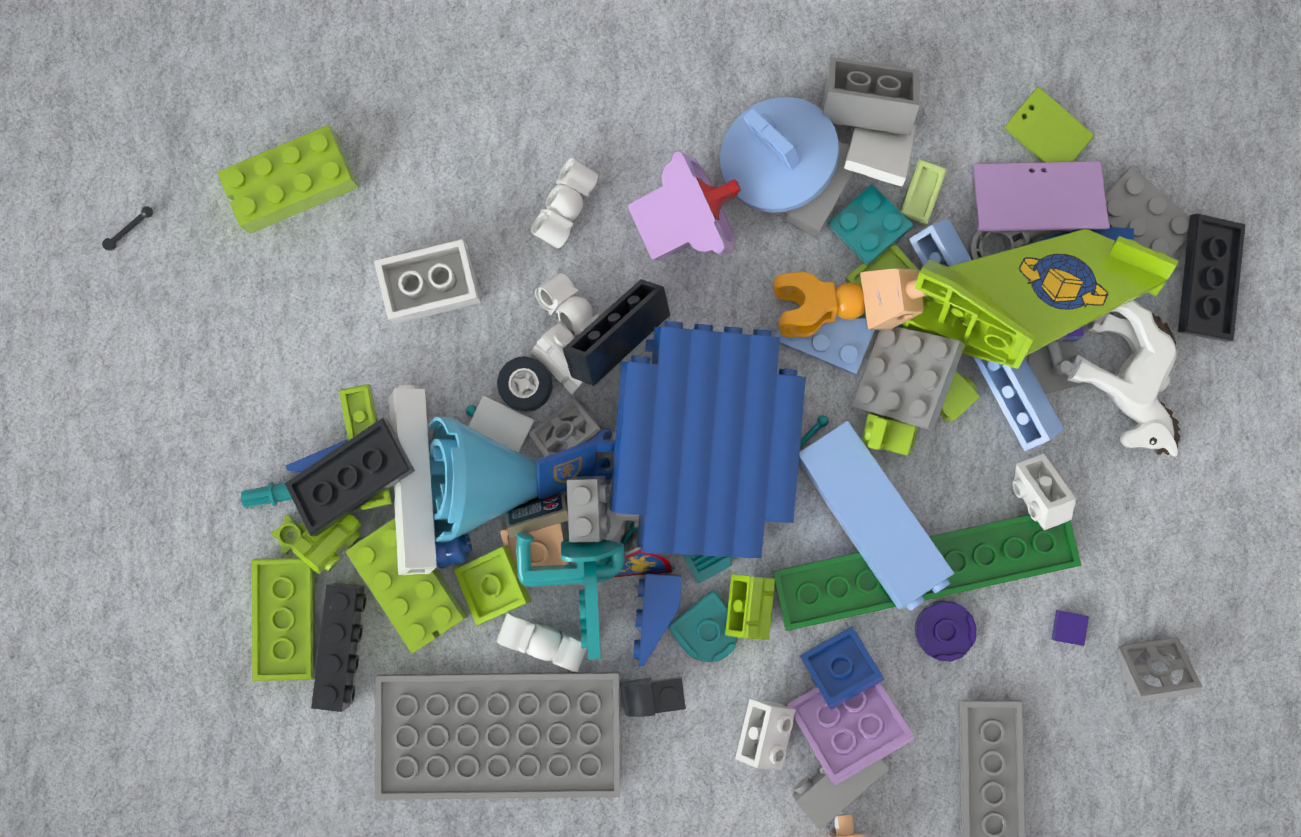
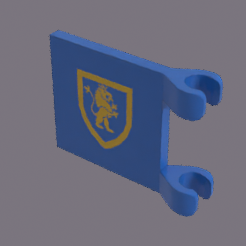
[537,429,615,500]

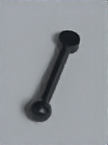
[102,206,153,251]

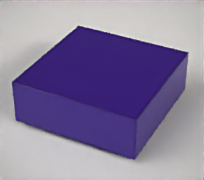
[1051,610,1089,646]

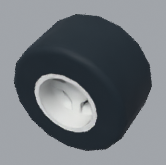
[497,356,553,412]

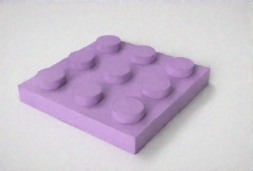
[787,682,915,786]

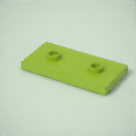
[252,558,316,681]

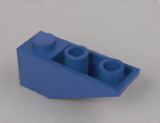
[633,573,682,666]

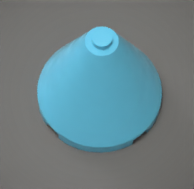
[428,417,538,542]

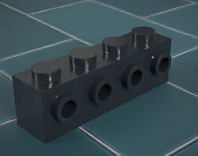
[562,279,671,386]
[311,583,367,712]

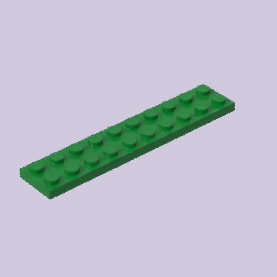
[772,514,1082,631]

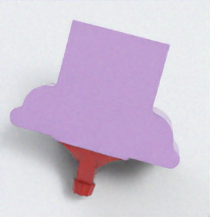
[627,151,741,261]

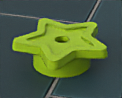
[271,515,307,554]

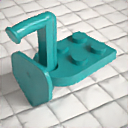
[516,532,625,659]

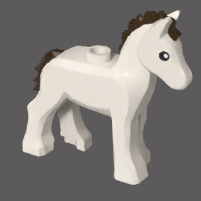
[1065,300,1181,457]

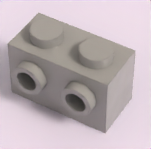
[567,476,610,542]

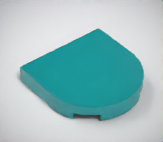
[667,589,738,662]

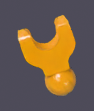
[773,272,865,338]

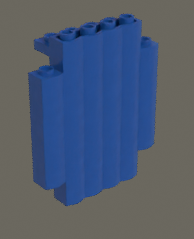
[610,321,806,558]

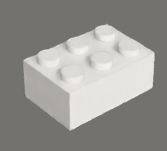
[374,239,481,324]

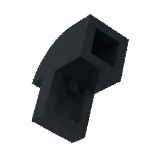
[621,677,686,717]

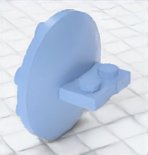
[720,97,840,212]

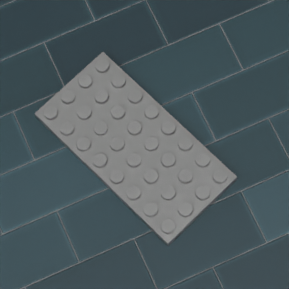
[375,672,620,800]

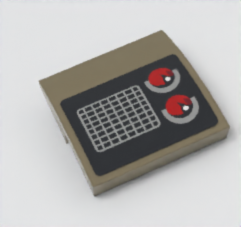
[506,492,568,538]

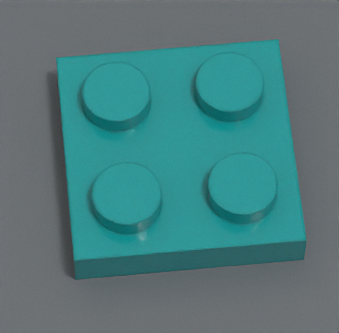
[828,184,913,267]

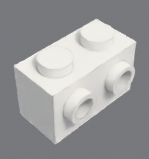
[1012,454,1076,530]
[735,699,796,770]

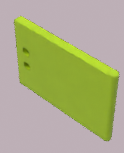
[1003,86,1095,163]

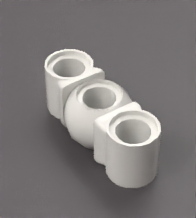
[531,158,598,249]
[535,273,600,337]
[496,612,587,672]

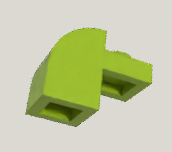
[861,414,919,456]

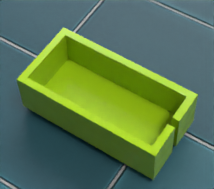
[217,125,359,234]
[345,518,468,654]

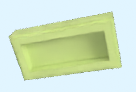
[900,159,947,226]

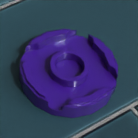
[915,600,977,662]

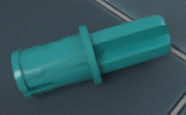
[241,482,292,508]

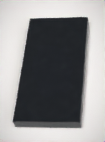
[1178,213,1245,342]
[285,418,415,537]

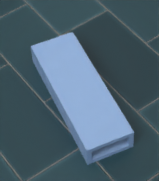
[799,421,954,611]

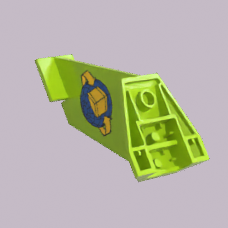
[902,229,1179,369]

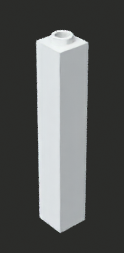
[388,385,437,575]

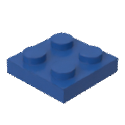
[800,626,884,710]

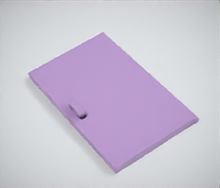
[973,161,1110,232]

